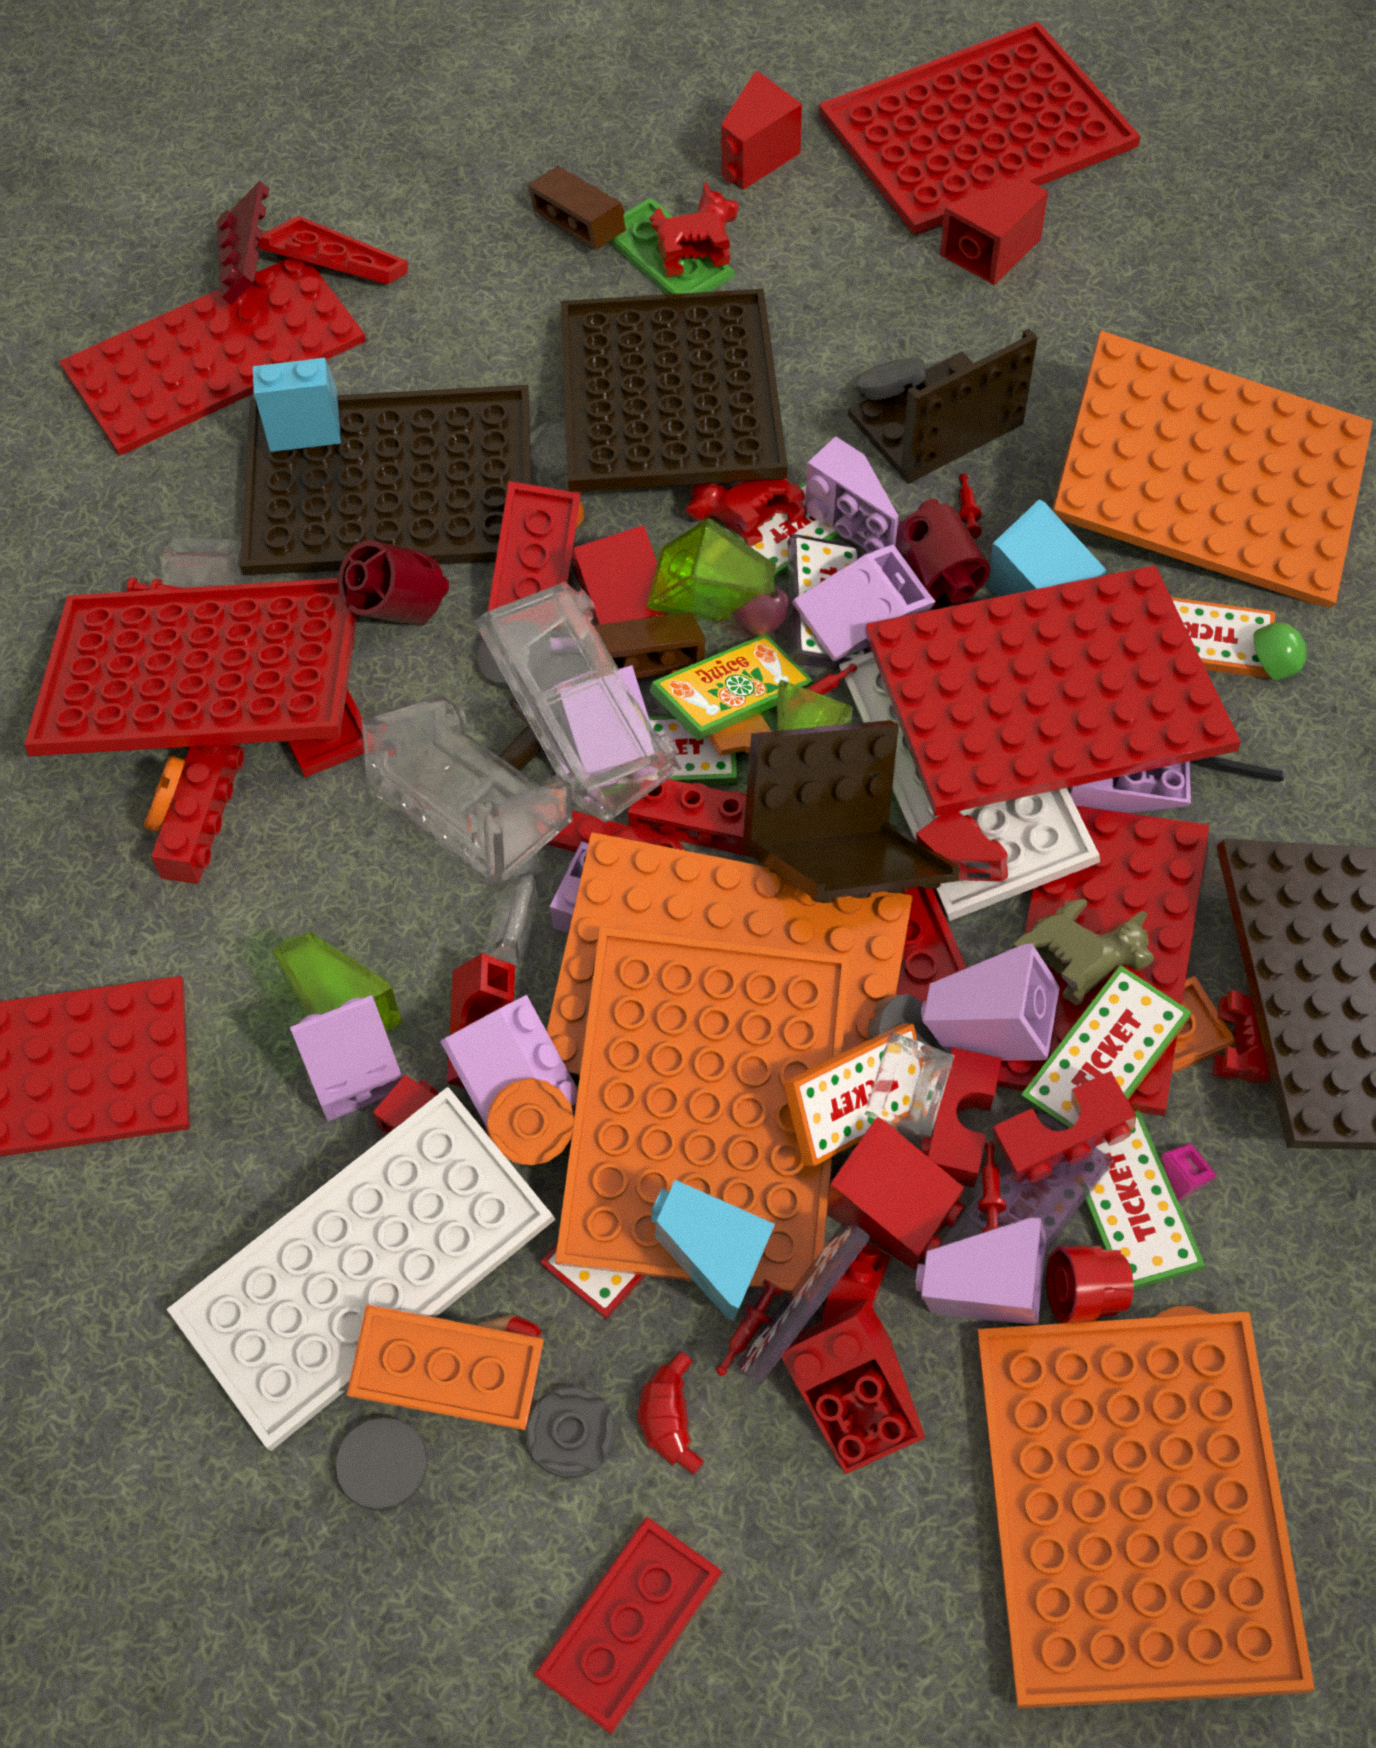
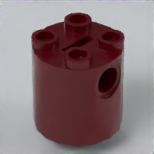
[895,498,990,609]
[338,540,449,626]

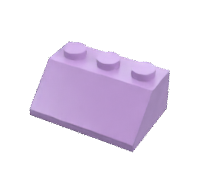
[440,995,578,1129]

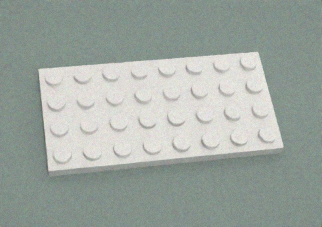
[839,652,1100,921]
[167,1087,555,1451]

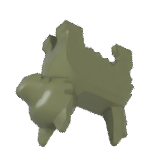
[1013,899,1154,1006]

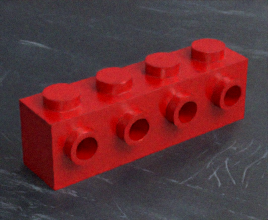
[151,744,244,884]
[628,774,753,857]

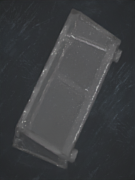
[474,582,682,823]
[362,696,574,885]

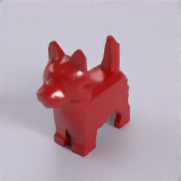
[649,182,739,277]
[685,478,806,548]
[1212,990,1271,1083]

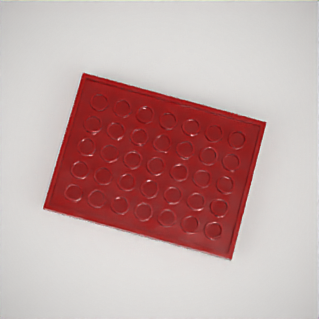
[818,21,1141,235]
[865,565,1241,816]
[24,578,358,756]

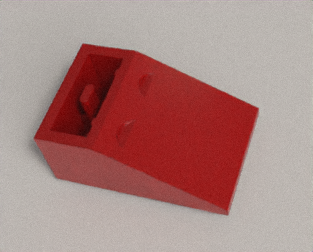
[779,1299,925,1475]

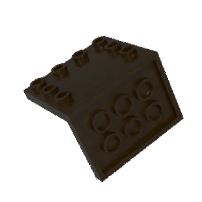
[848,328,1038,484]
[742,720,960,903]

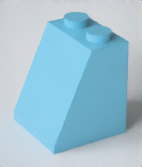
[253,358,341,452]
[986,499,1106,596]
[650,1180,775,1321]

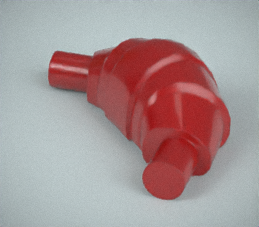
[637,1351,705,1476]

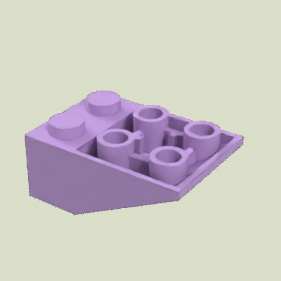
[805,436,899,553]
[792,544,935,661]
[1067,762,1191,813]
[290,995,402,1122]

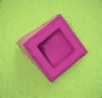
[1162,1143,1217,1201]

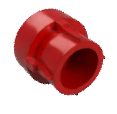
[1046,1245,1134,1323]

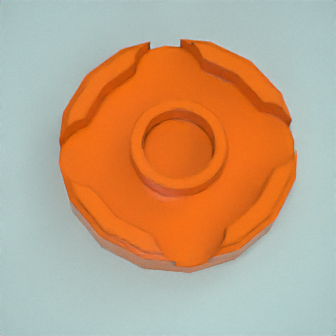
[143,755,185,833]
[487,1078,574,1165]

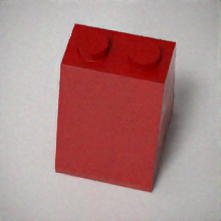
[721,71,802,190]
[940,177,1048,285]
[572,525,673,625]
[827,1116,965,1270]

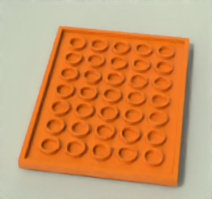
[1052,331,1373,608]
[547,832,913,1078]
[555,927,851,1296]
[977,1312,1315,1709]

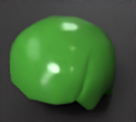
[1253,622,1307,680]

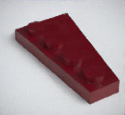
[216,181,269,305]

